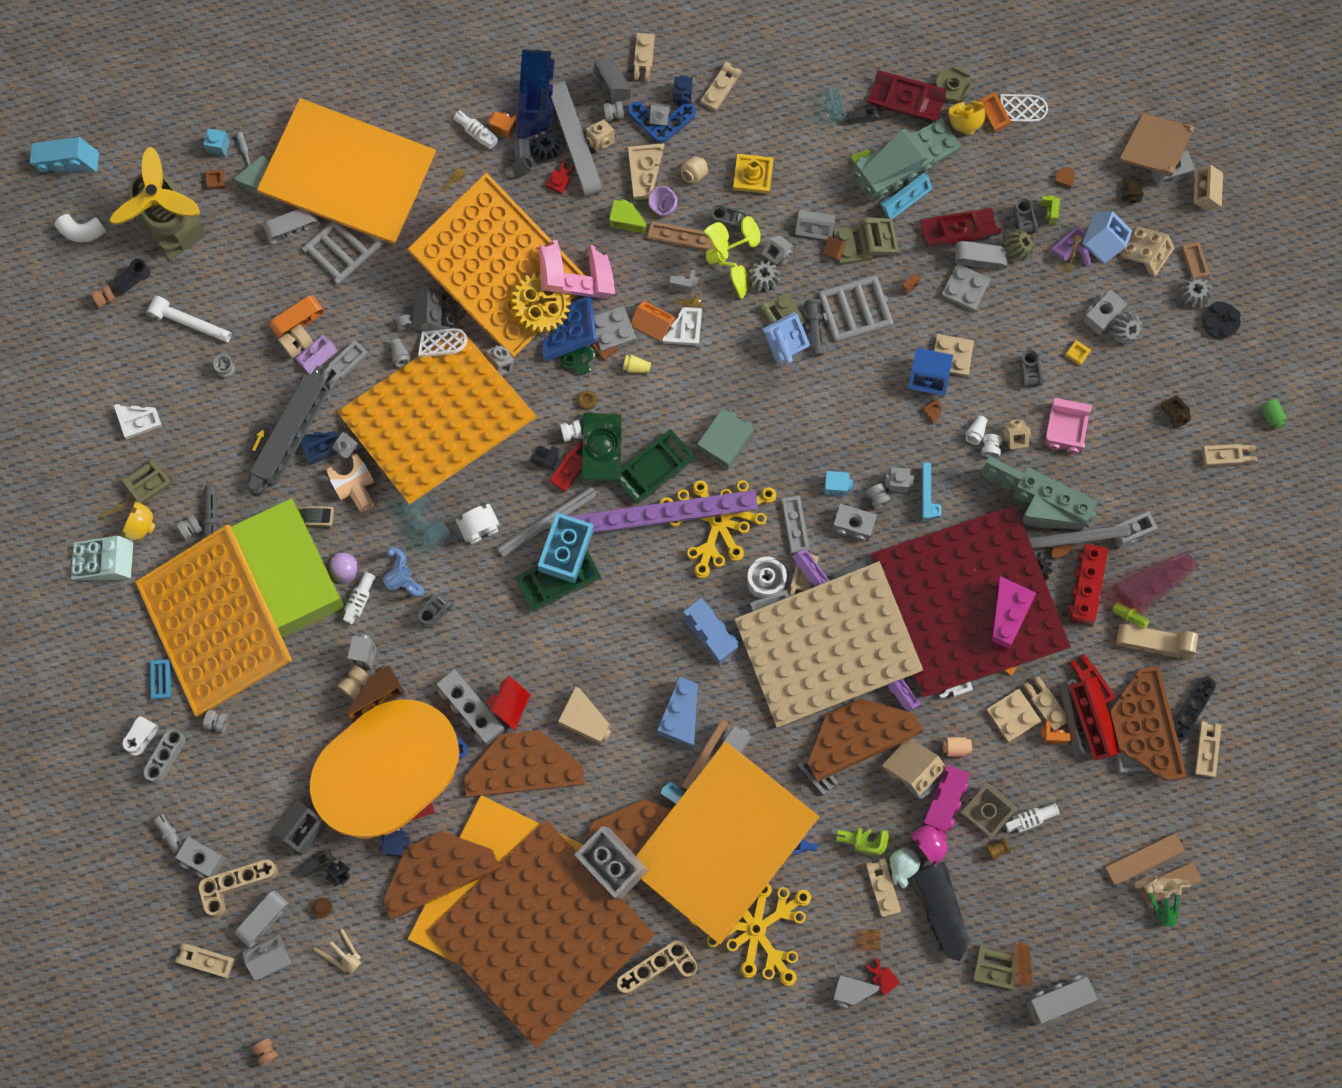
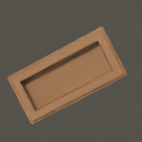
[1181,242,1210,279]

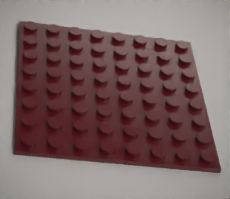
[870,505,1071,698]

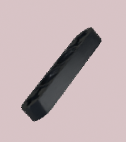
[1174,677,1216,744]

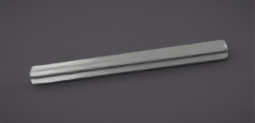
[498,487,596,557]
[1029,525,1131,549]

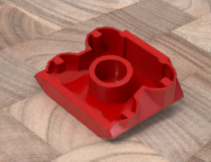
[487,675,531,731]

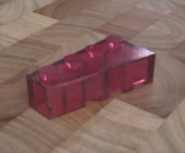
[1112,551,1199,615]

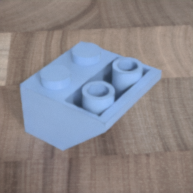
[1082,211,1132,263]

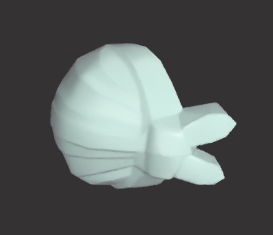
[890,848,920,889]

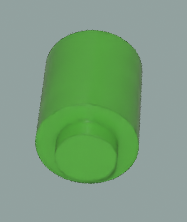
[1260,399,1288,429]

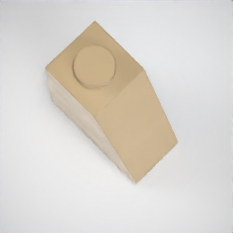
[558,687,612,745]

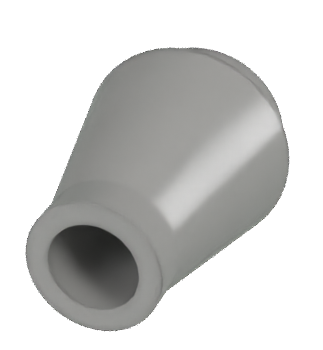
[390,339,411,368]

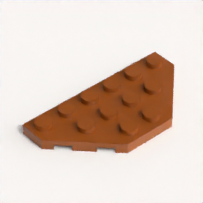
[1109,666,1187,782]
[808,699,923,782]
[464,730,584,798]
[586,799,671,856]
[383,831,501,920]

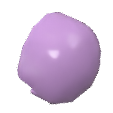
[648,186,678,216]
[329,553,358,584]

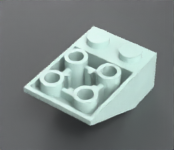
[71,536,133,580]

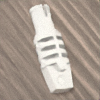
[453,111,498,149]
[343,572,376,625]
[1005,803,1060,833]

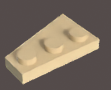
[628,143,664,200]

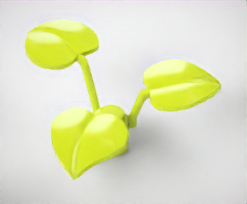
[703,216,761,299]

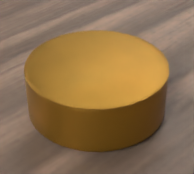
[578,390,597,410]

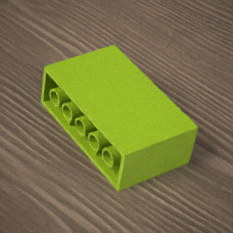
[231,498,345,638]

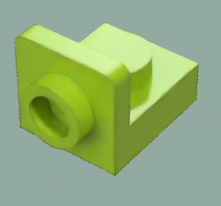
[1039,195,1060,225]

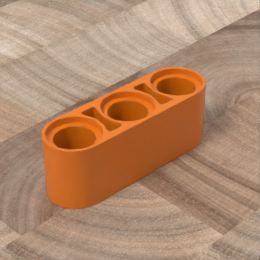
[269,295,324,339]

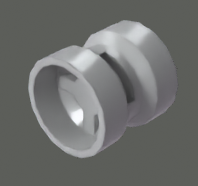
[603,101,624,122]
[213,355,235,378]
[866,483,891,509]
[176,514,203,540]
[203,710,229,733]

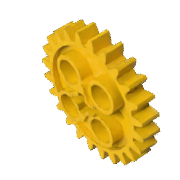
[510,273,571,334]

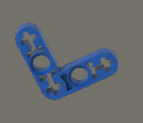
[628,101,696,144]

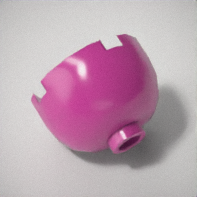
[910,825,948,866]

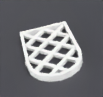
[1000,94,1048,123]
[418,329,467,357]

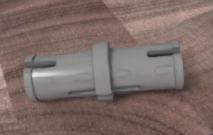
[153,814,183,854]

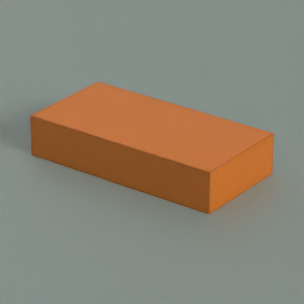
[979,92,1012,132]

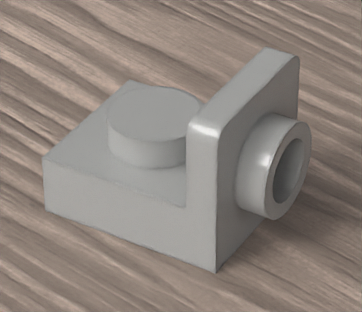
[650,103,671,125]
[669,270,698,294]
[332,432,363,458]

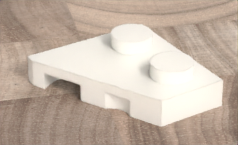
[663,307,702,346]
[114,404,162,440]

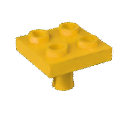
[733,154,773,194]

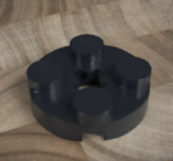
[1202,301,1241,339]

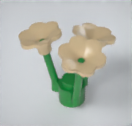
[1134,875,1191,927]

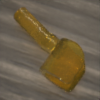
[443,168,466,190]
[675,296,702,308]

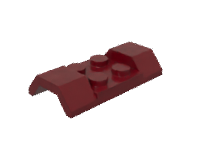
[866,70,947,122]
[920,207,1001,248]

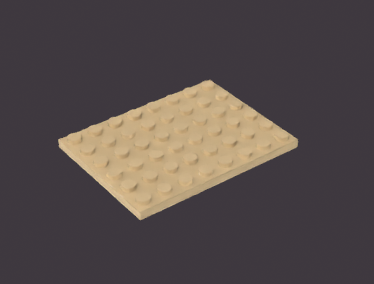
[735,561,923,728]

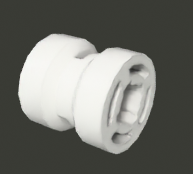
[560,420,583,442]
[981,434,1003,458]

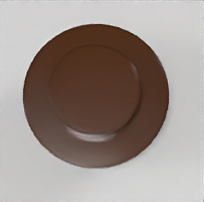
[312,897,332,918]

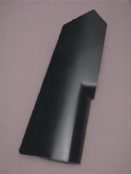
[910,861,970,961]

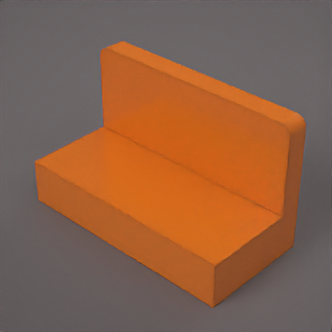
[631,301,677,341]

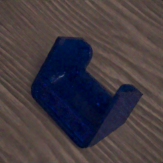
[517,49,555,139]

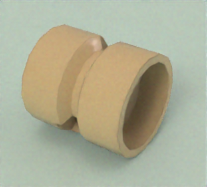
[278,324,314,359]
[337,664,371,700]

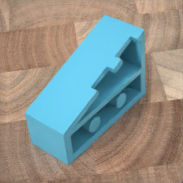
[30,137,99,172]

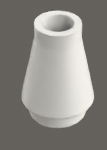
[965,416,988,445]

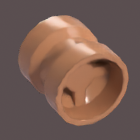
[91,284,116,308]
[252,1038,279,1066]

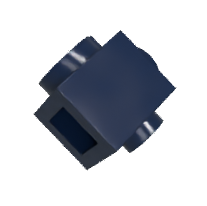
[673,76,693,106]
[379,828,410,857]

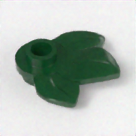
[560,346,597,374]

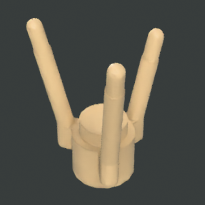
[313,929,362,974]

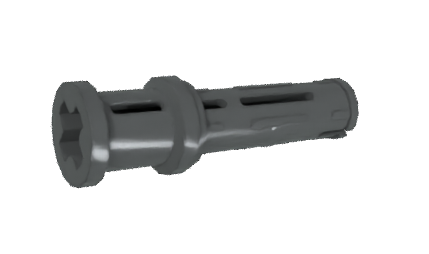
[804,299,824,357]
[202,485,219,539]

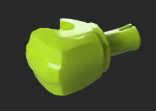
[836,828,889,856]

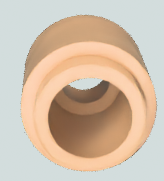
[943,737,972,757]

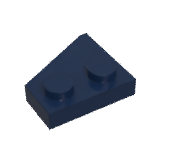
[300,432,339,465]

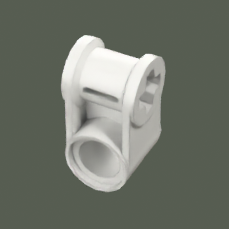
[123,716,158,756]

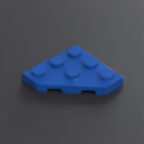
[542,296,597,361]

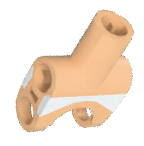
[326,453,375,512]

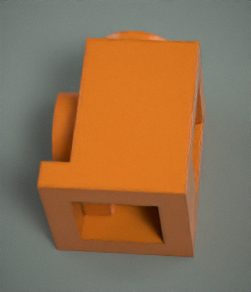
[488,111,518,139]

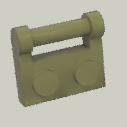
[861,218,899,256]
[833,223,873,265]
[758,292,806,326]
[121,458,172,504]
[973,945,1020,990]

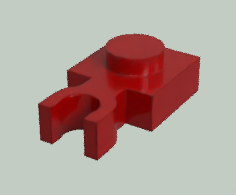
[546,161,574,195]
[865,958,900,996]

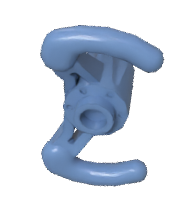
[383,547,424,597]

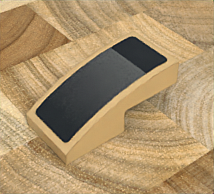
[298,506,334,527]

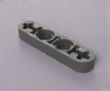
[1061,679,1091,756]

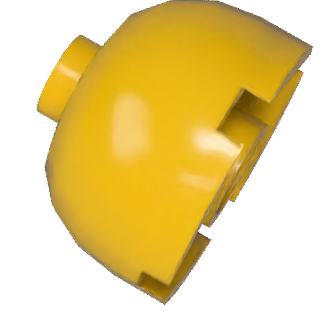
[949,101,985,134]
[120,501,155,541]

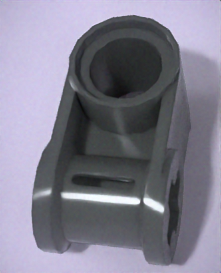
[1013,198,1038,233]
[710,205,746,232]
[1019,350,1043,388]
[418,591,454,628]

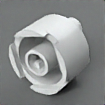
[455,504,500,545]
[747,557,787,599]

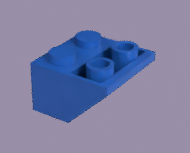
[908,347,953,396]

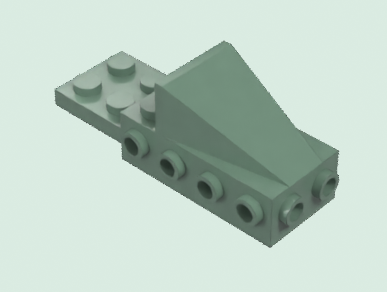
[851,118,962,202]
[981,456,1097,531]

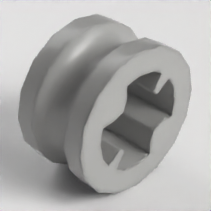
[395,315,413,331]

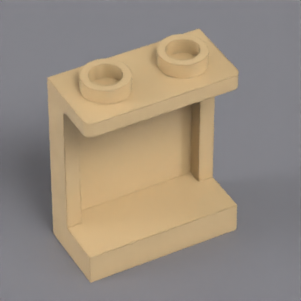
[882,739,946,795]

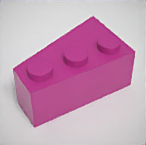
[992,576,1036,649]
[922,765,970,833]

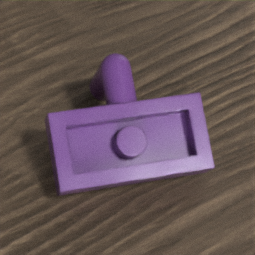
[1051,226,1091,267]

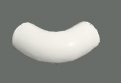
[54,214,106,243]

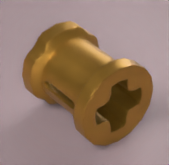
[985,837,1011,862]

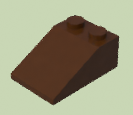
[347,665,405,722]

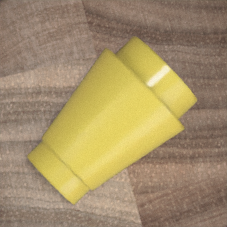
[623,355,651,374]

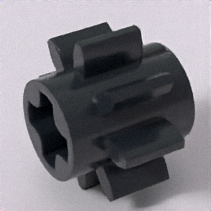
[325,860,350,887]

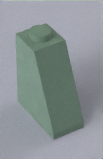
[235,155,281,203]

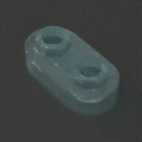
[824,86,846,122]

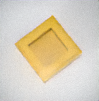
[1065,340,1091,366]

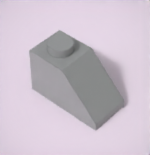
[833,975,879,1008]

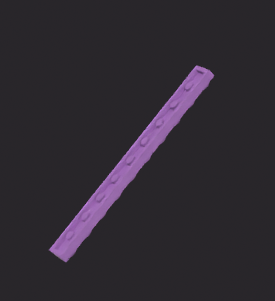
[569,490,758,534]
[792,549,921,712]

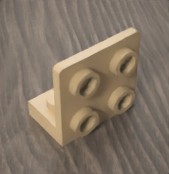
[1119,226,1174,277]

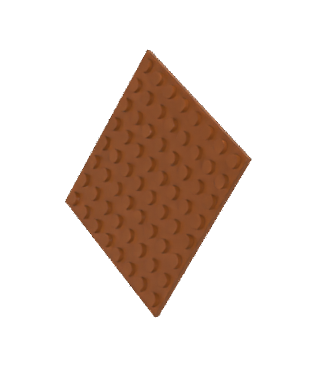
[428,820,656,1049]

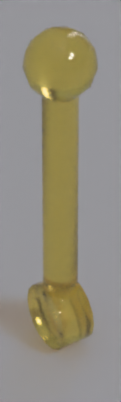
[1066,235,1081,272]
[100,495,136,519]

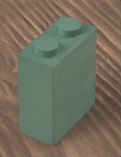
[697,408,754,470]

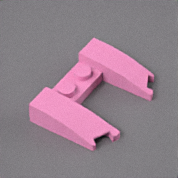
[539,240,615,299]

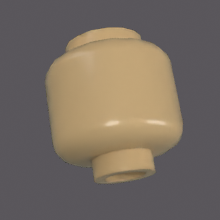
[681,156,708,184]

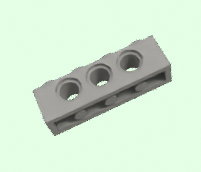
[437,669,505,746]

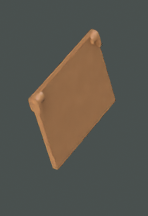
[1120,113,1195,176]

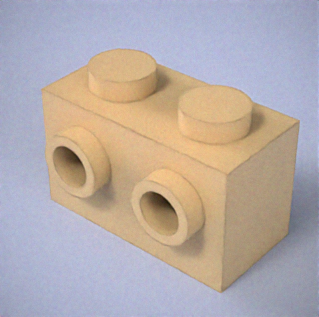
[1194,165,1223,210]

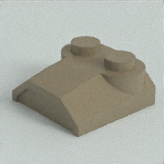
[961,782,1017,839]

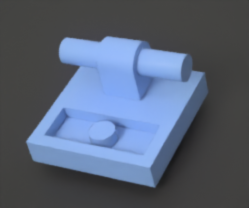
[762,312,810,363]

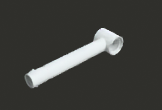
[146,296,232,343]

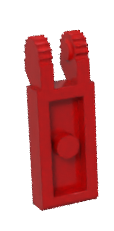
[549,441,583,493]
[1070,654,1116,704]

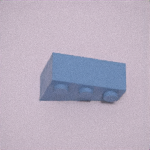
[683,598,739,665]
[657,677,698,749]

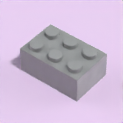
[575,826,649,899]
[1026,976,1098,1026]

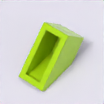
[609,199,646,234]

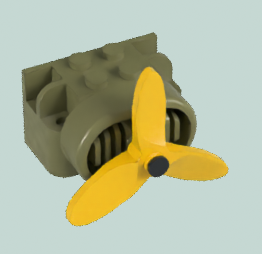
[110,147,207,260]

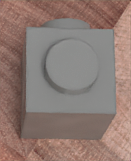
[721,726,751,753]

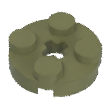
[935,67,972,103]

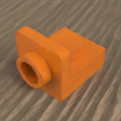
[1040,721,1070,744]

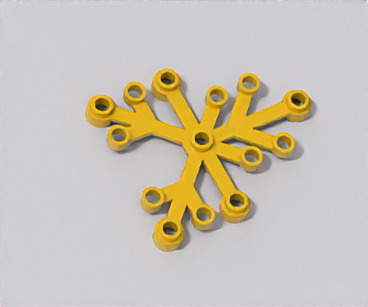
[659,480,776,579]
[689,883,811,986]

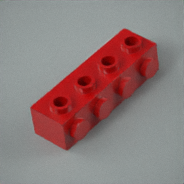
[1067,544,1109,626]
[1069,677,1120,761]

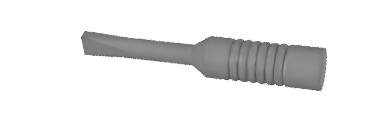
[236,132,251,166]

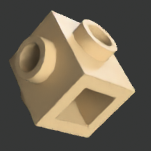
[585,119,615,152]
[1002,419,1031,449]

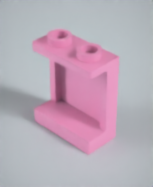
[1044,398,1092,454]

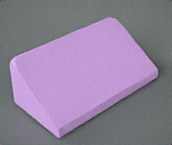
[295,335,337,374]

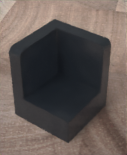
[531,446,560,471]

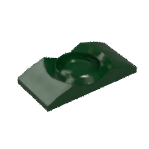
[582,413,622,482]
[618,429,695,504]
[515,550,601,611]

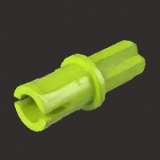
[1112,602,1149,629]

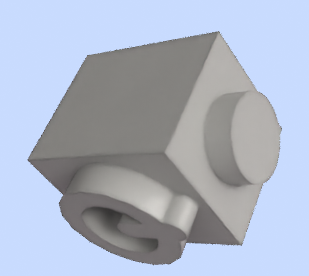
[762,235,794,264]
[485,345,515,376]
[885,467,914,493]

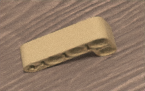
[1116,624,1198,659]
[199,860,278,917]
[617,941,697,994]

